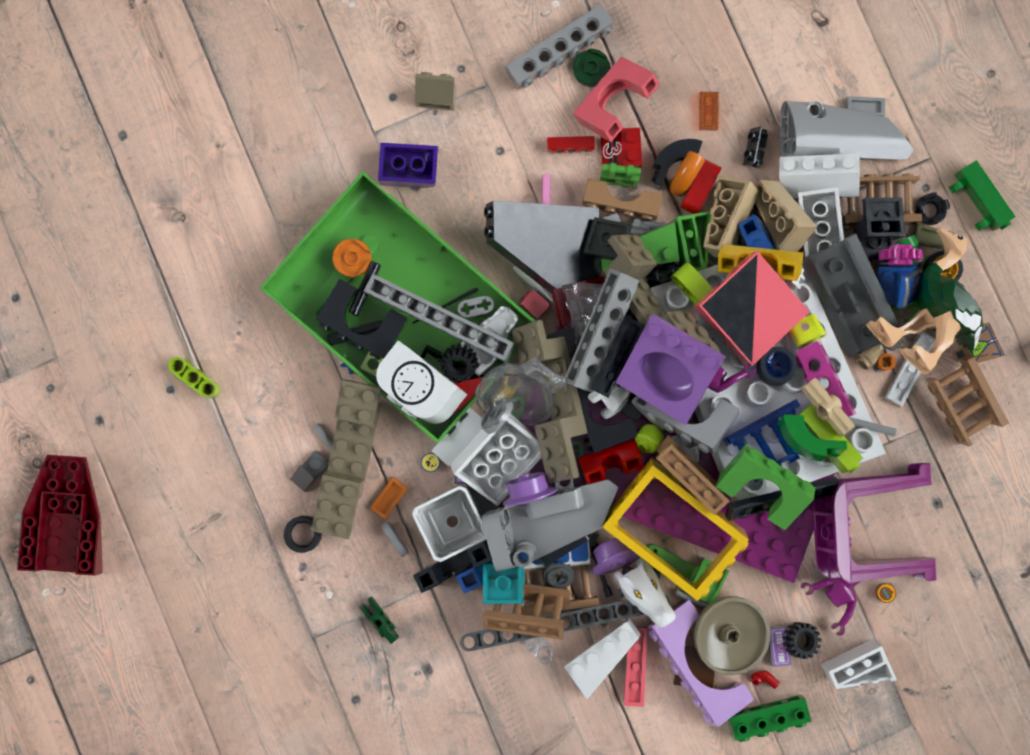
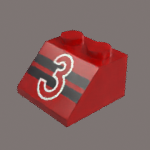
[600,127,642,168]

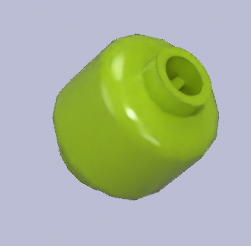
[635,424,664,453]

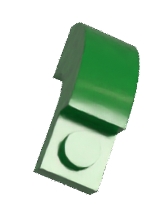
[779,414,847,462]

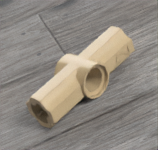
[801,378,855,437]

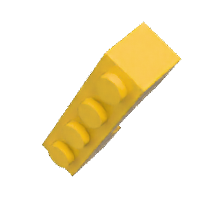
[718,244,803,281]

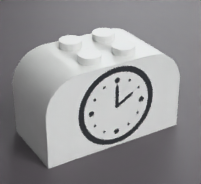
[376,341,468,424]

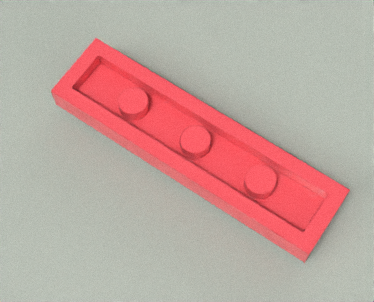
[624,626,648,707]

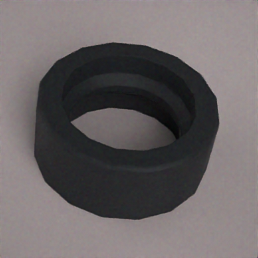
[283,516,322,553]

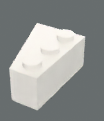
[432,407,483,466]
[821,639,897,689]

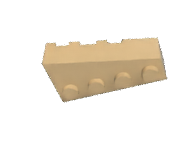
[703,175,759,257]
[755,180,817,252]

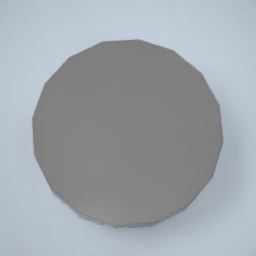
[481,397,513,434]

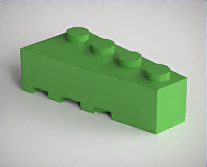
[601,221,679,272]

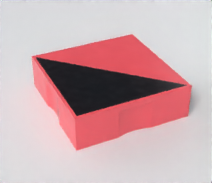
[693,251,810,366]

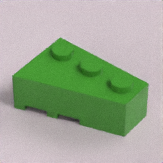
[670,211,711,271]

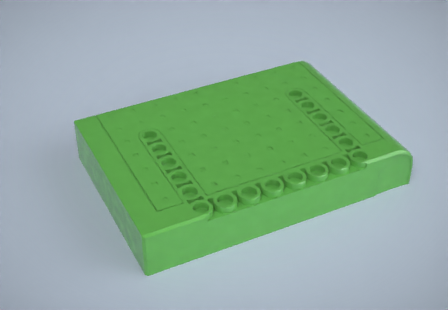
[260,172,535,443]

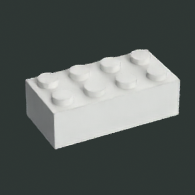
[798,187,844,257]

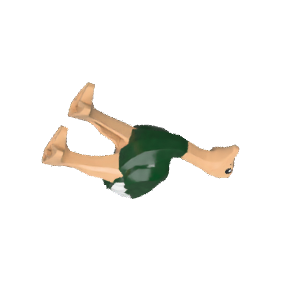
[866,227,984,375]

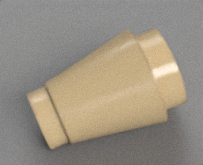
[856,344,884,370]

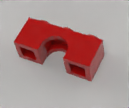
[578,440,644,484]

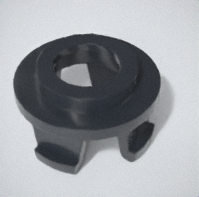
[915,192,950,225]

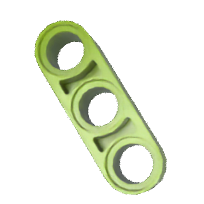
[671,263,713,305]
[168,357,220,398]

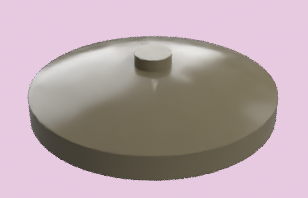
[694,596,770,675]

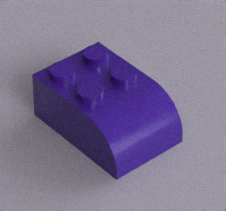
[378,143,438,188]

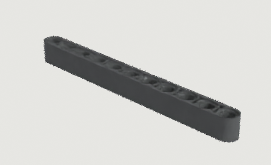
[460,594,670,652]

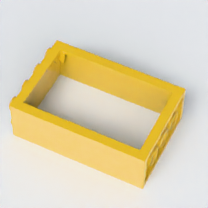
[602,457,749,601]

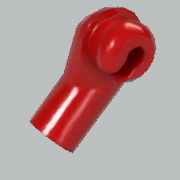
[751,670,780,689]

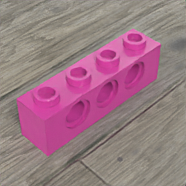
[795,341,856,417]

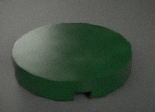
[573,49,611,87]

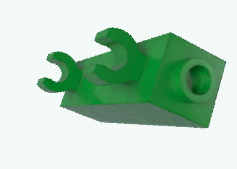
[949,160,1016,231]

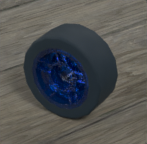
[756,347,797,386]

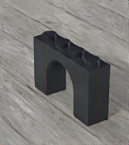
[316,279,409,360]
[577,387,638,453]
[413,540,492,593]

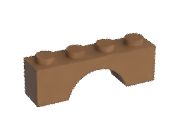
[582,178,663,221]

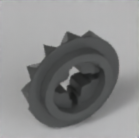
[544,561,575,588]

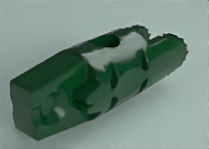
[359,596,399,644]

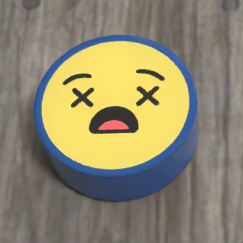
[421,453,440,472]

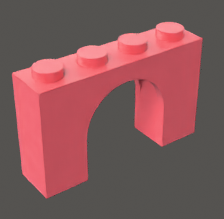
[573,56,660,142]

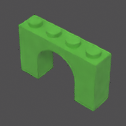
[716,444,816,530]

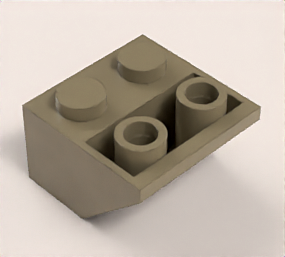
[415,72,456,111]

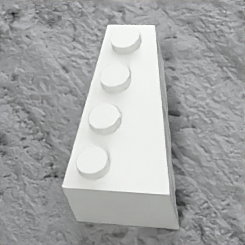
[564,618,641,699]

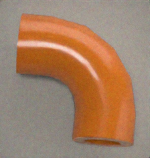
[669,151,705,196]

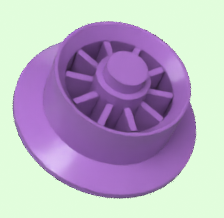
[503,472,557,506]
[592,538,641,575]

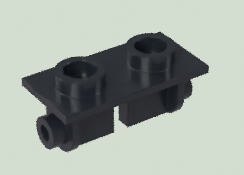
[743,126,768,168]

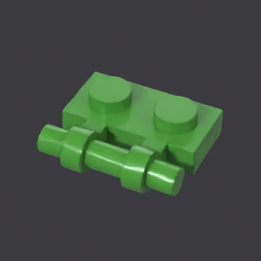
[600,163,641,188]

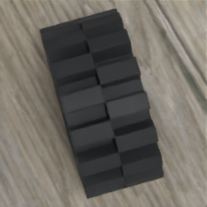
[441,344,478,382]
[782,622,822,659]

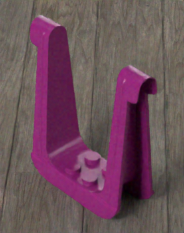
[813,463,937,583]

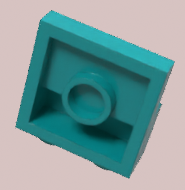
[483,560,525,604]

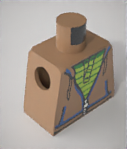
[952,322,1005,363]

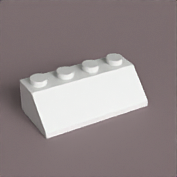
[779,153,860,199]

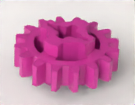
[879,244,923,266]

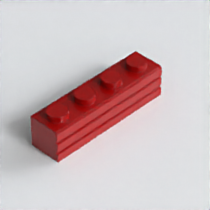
[547,136,595,153]

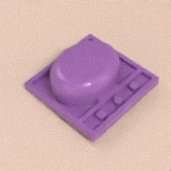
[616,314,726,425]

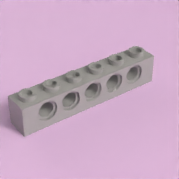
[506,4,613,89]
[564,269,639,393]

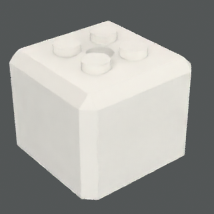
[412,485,486,562]

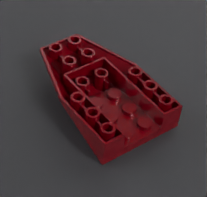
[17,454,103,576]

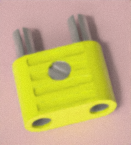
[789,304,827,349]

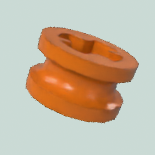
[876,353,896,371]

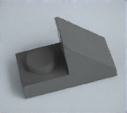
[290,451,329,492]

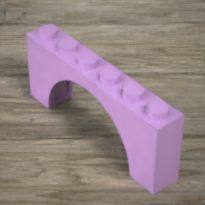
[647,600,754,727]

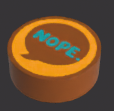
[875,583,896,603]

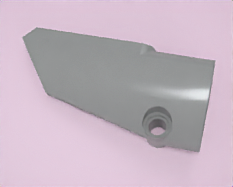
[780,101,914,160]
[482,479,618,571]

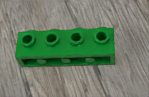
[728,695,812,742]

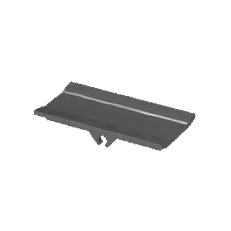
[803,233,900,357]

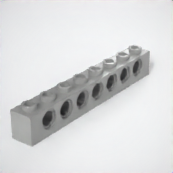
[364,274,515,363]

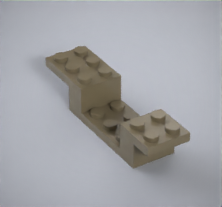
[604,234,720,353]
[512,320,588,484]
[311,379,382,539]

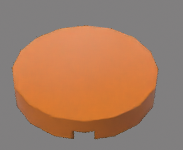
[333,239,372,278]

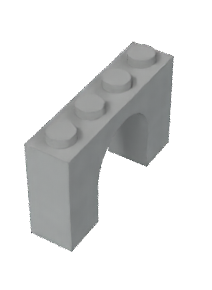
[643,398,739,454]

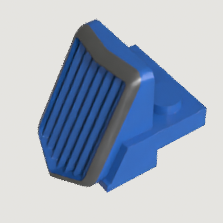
[877,264,923,308]

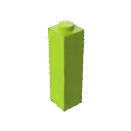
[798,403,863,474]

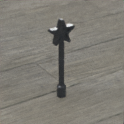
[589,534,613,598]

